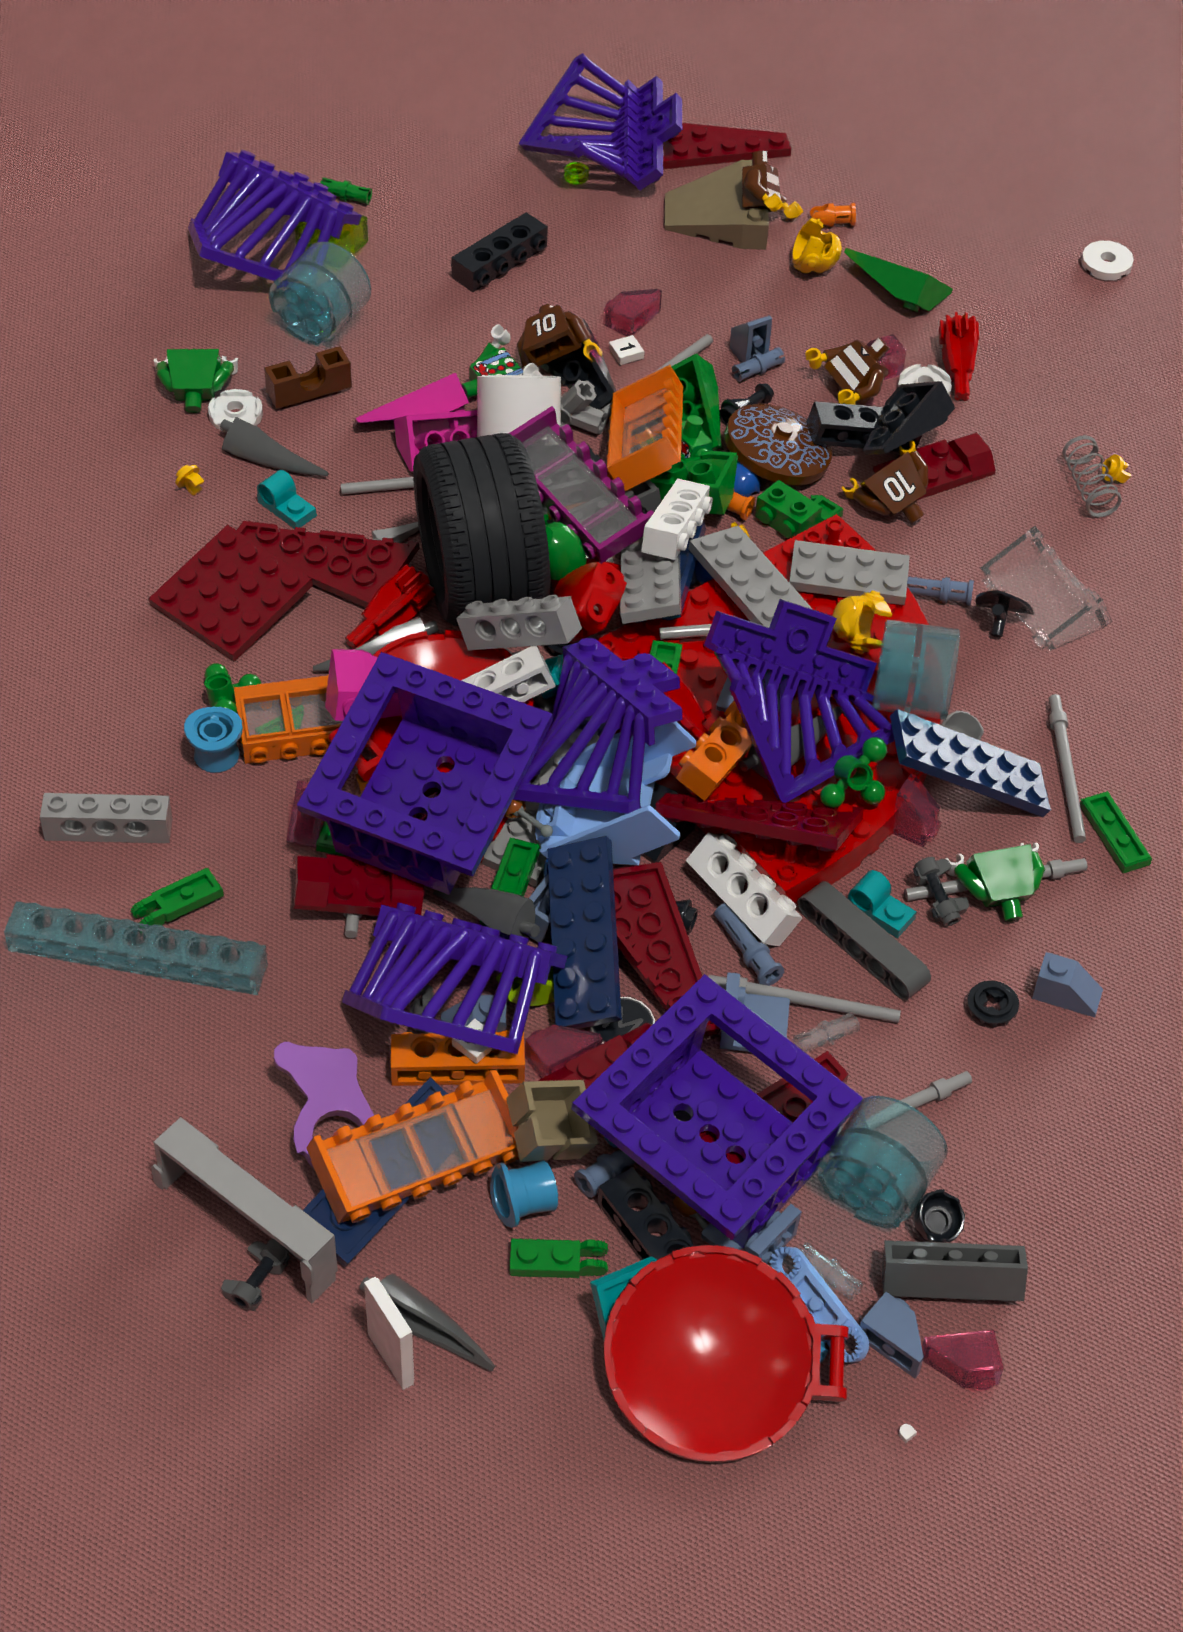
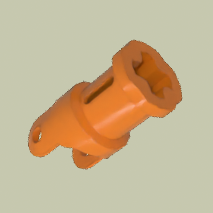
[810,203,856,226]
[726,489,756,520]

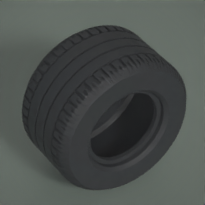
[413,433,550,626]

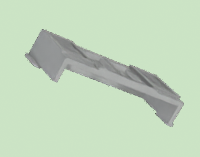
[151,1117,338,1303]

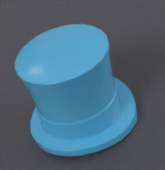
[184,707,243,773]
[490,1160,558,1228]

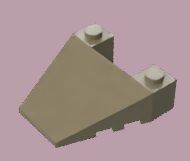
[665,160,769,250]

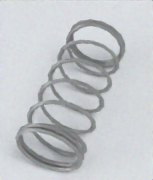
[1062,435,1122,517]

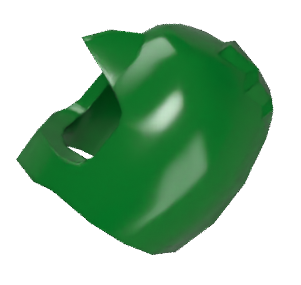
[545,522,587,581]

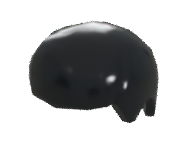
[913,1189,965,1243]

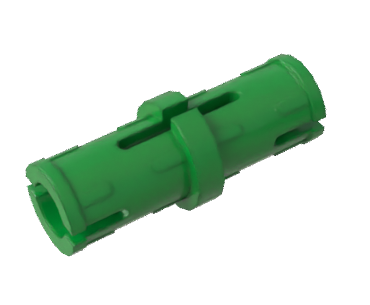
[320,177,372,205]

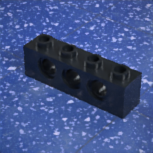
[451,212,548,292]
[806,401,923,451]
[598,1167,694,1260]

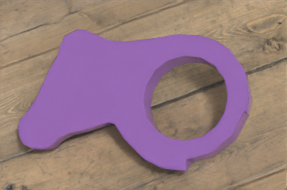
[274,1042,374,1168]

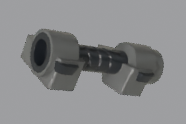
[913,856,969,927]
[221,1238,290,1311]

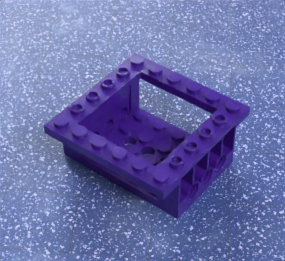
[297,652,553,895]
[571,974,864,1249]

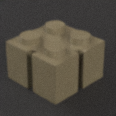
[506,1080,598,1162]

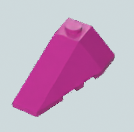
[354,372,469,423]
[394,410,477,472]
[325,649,402,721]

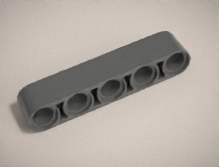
[797,881,931,1000]

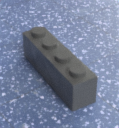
[882,1240,1028,1302]

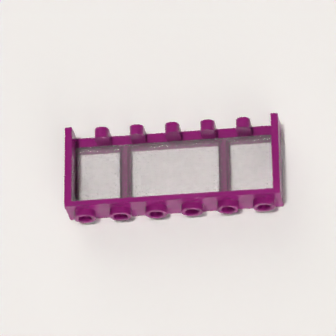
[509,406,654,563]

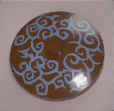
[724,404,832,485]

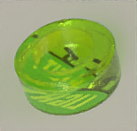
[564,162,589,185]

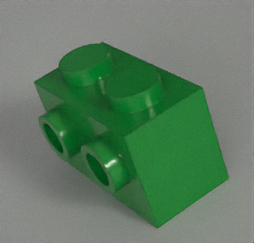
[755,480,822,539]

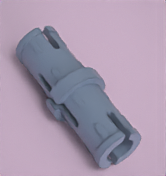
[732,347,785,382]

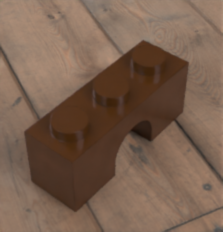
[264,346,352,409]

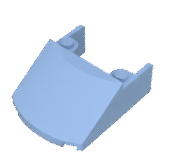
[535,721,697,865]

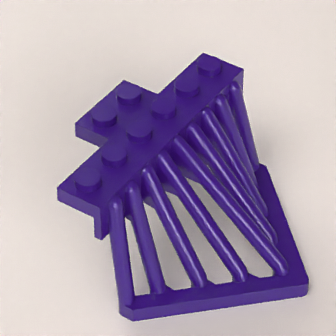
[519,53,682,191]
[188,150,362,292]
[704,599,894,803]
[513,638,683,814]
[342,902,567,1054]

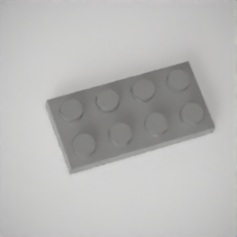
[789,540,910,605]

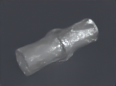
[793,1012,860,1053]
[799,1242,864,1301]

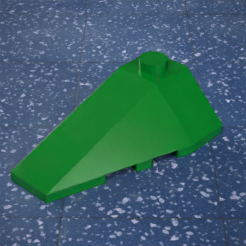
[844,248,953,312]
[672,354,721,451]
[649,451,738,515]

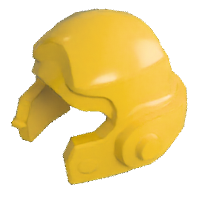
[792,218,842,273]
[832,590,892,654]

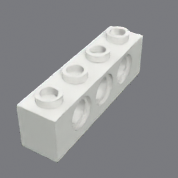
[641,478,713,560]
[461,646,556,703]
[686,832,802,946]

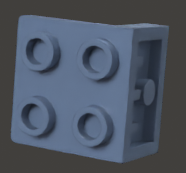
[720,972,790,1051]
[701,1204,802,1264]

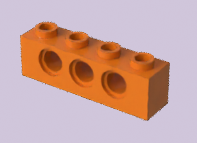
[676,701,753,801]
[391,1030,525,1086]

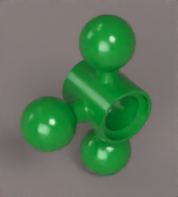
[204,663,262,713]
[820,737,887,808]

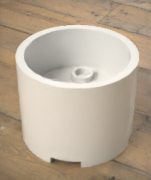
[477,375,561,447]

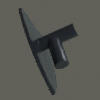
[975,590,1034,637]

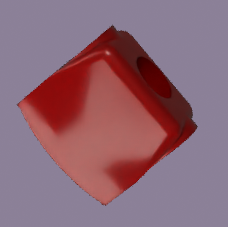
[553,562,627,644]

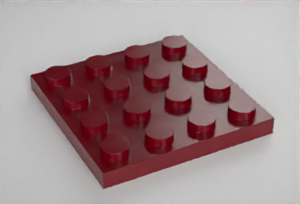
[148,524,313,662]

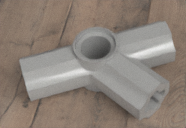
[561,380,608,435]

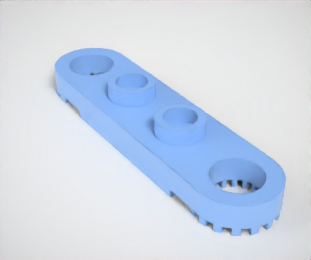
[769,1246,869,1363]

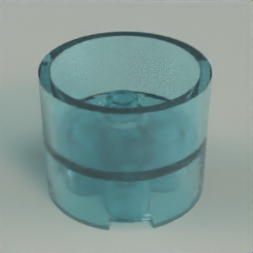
[269,242,371,345]
[873,620,960,720]
[817,1096,948,1228]

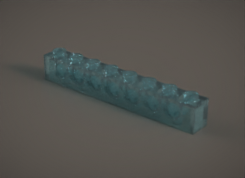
[4,901,268,995]

